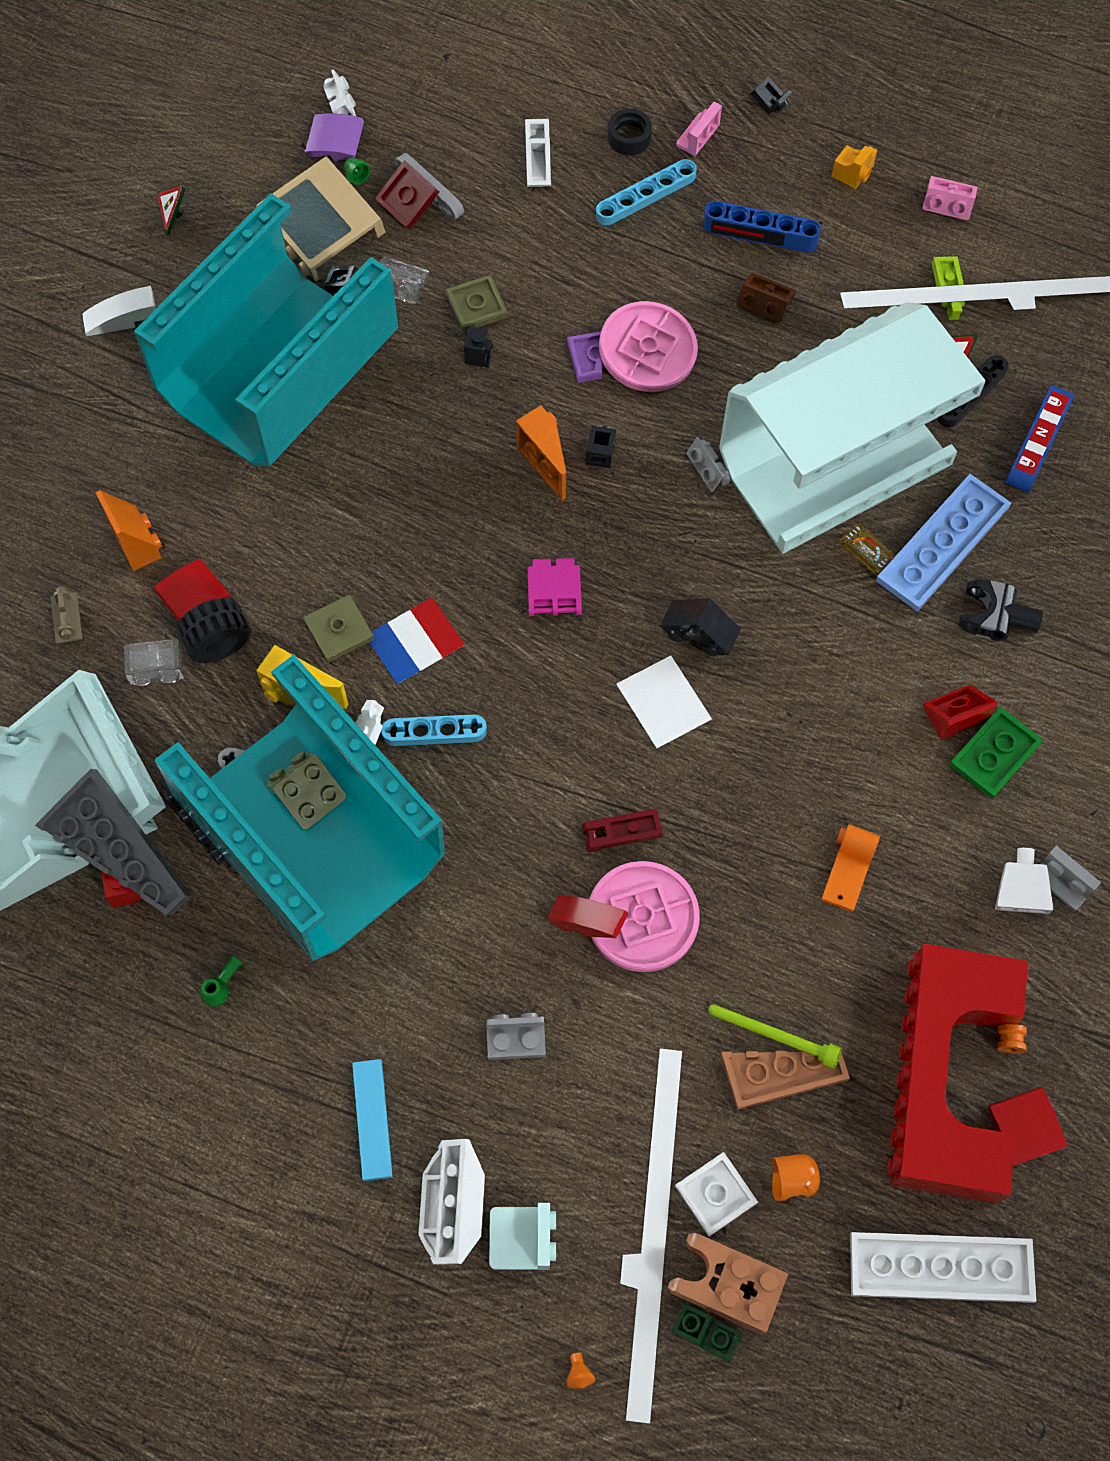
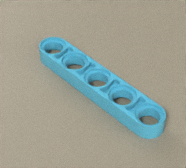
[596,159,697,225]

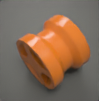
[997,1024,1027,1054]

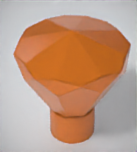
[566,1353,595,1389]

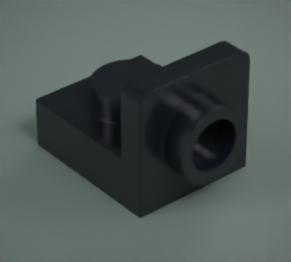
[323,265,358,293]

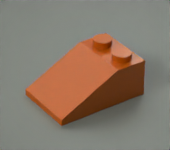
[516,405,566,501]
[95,490,162,571]

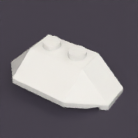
[418,1139,485,1264]

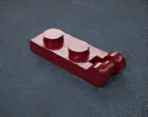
[581,809,663,852]

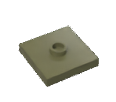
[445,275,508,333]
[303,594,375,663]

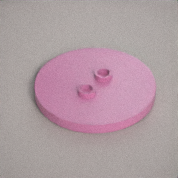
[599,301,698,392]
[590,861,700,972]

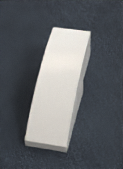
[525,119,551,187]
[82,286,156,336]

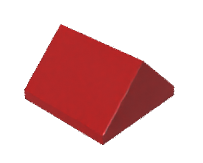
[923,685,997,740]

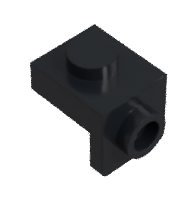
[750,76,793,115]

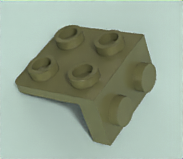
[265,751,346,829]

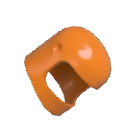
[772,1154,820,1201]

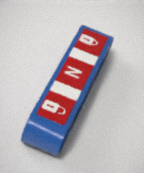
[1005,385,1075,493]

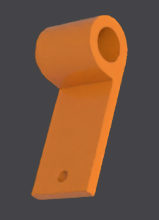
[821,824,880,912]

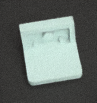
[489,1203,556,1270]

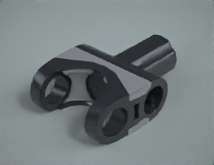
[959,579,1043,641]

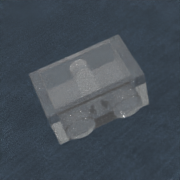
[124,639,184,686]

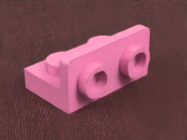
[676,102,722,156]
[923,176,978,220]

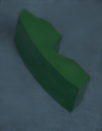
[672,1303,743,1363]

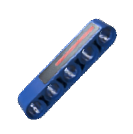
[703,201,821,252]

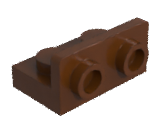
[737,273,796,323]

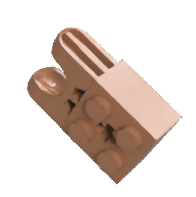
[667,1233,788,1335]

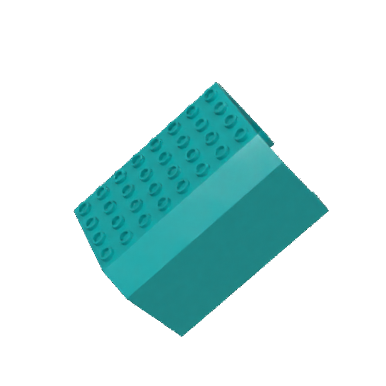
[134,193,398,466]
[155,654,445,961]

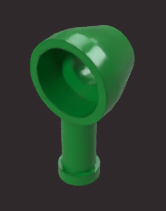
[344,158,370,185]
[199,955,243,1007]

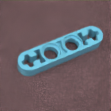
[381,715,487,746]

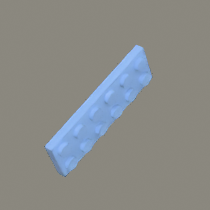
[876,474,1011,612]

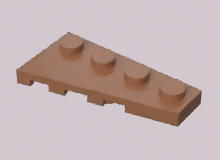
[720,1051,850,1110]

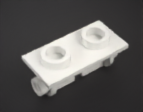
[323,70,356,116]

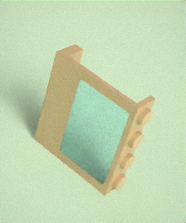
[256,156,386,282]

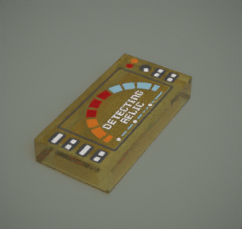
[840,523,896,576]

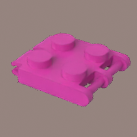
[528,558,582,616]

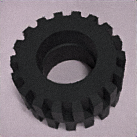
[176,598,252,663]

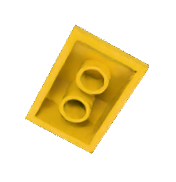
[256,645,349,709]

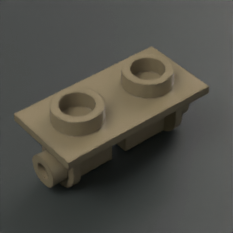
[50,587,83,644]

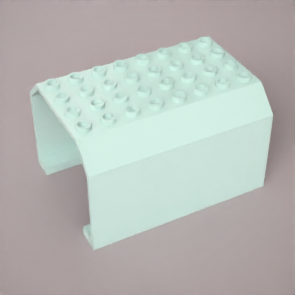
[719,302,986,554]

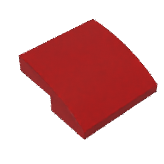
[154,559,230,621]
[988,1087,1068,1166]

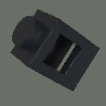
[464,326,494,368]
[586,425,617,468]

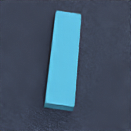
[352,1059,393,1181]

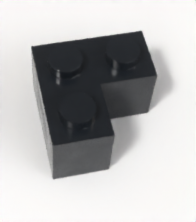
[660,598,741,657]

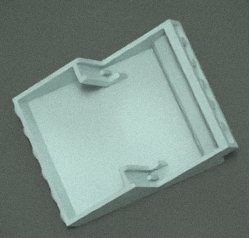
[0,670,166,911]

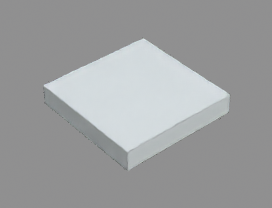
[675,1152,758,1237]

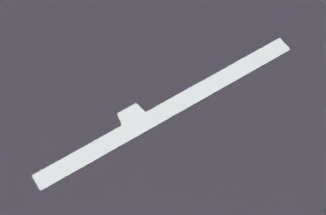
[840,276,1110,310]
[620,1049,682,1423]

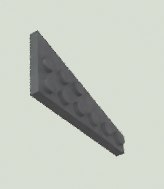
[35,769,191,915]

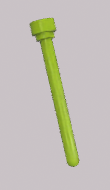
[708,1004,842,1069]

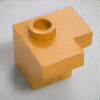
[831,145,877,189]

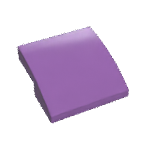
[305,113,364,161]

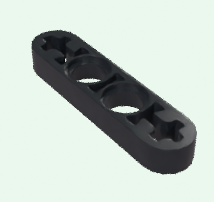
[937,355,1009,427]

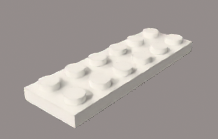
[850,1232,1036,1303]

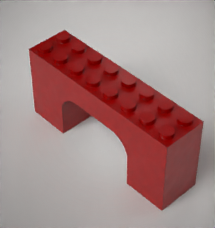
[887,944,1028,1204]

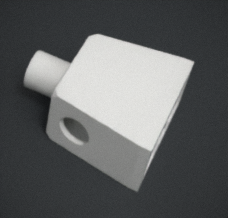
[995,848,1053,914]

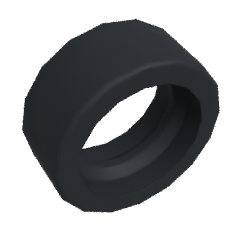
[608,108,652,155]

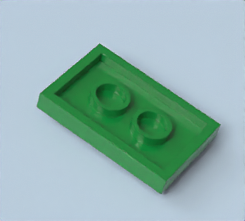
[949,706,1043,800]

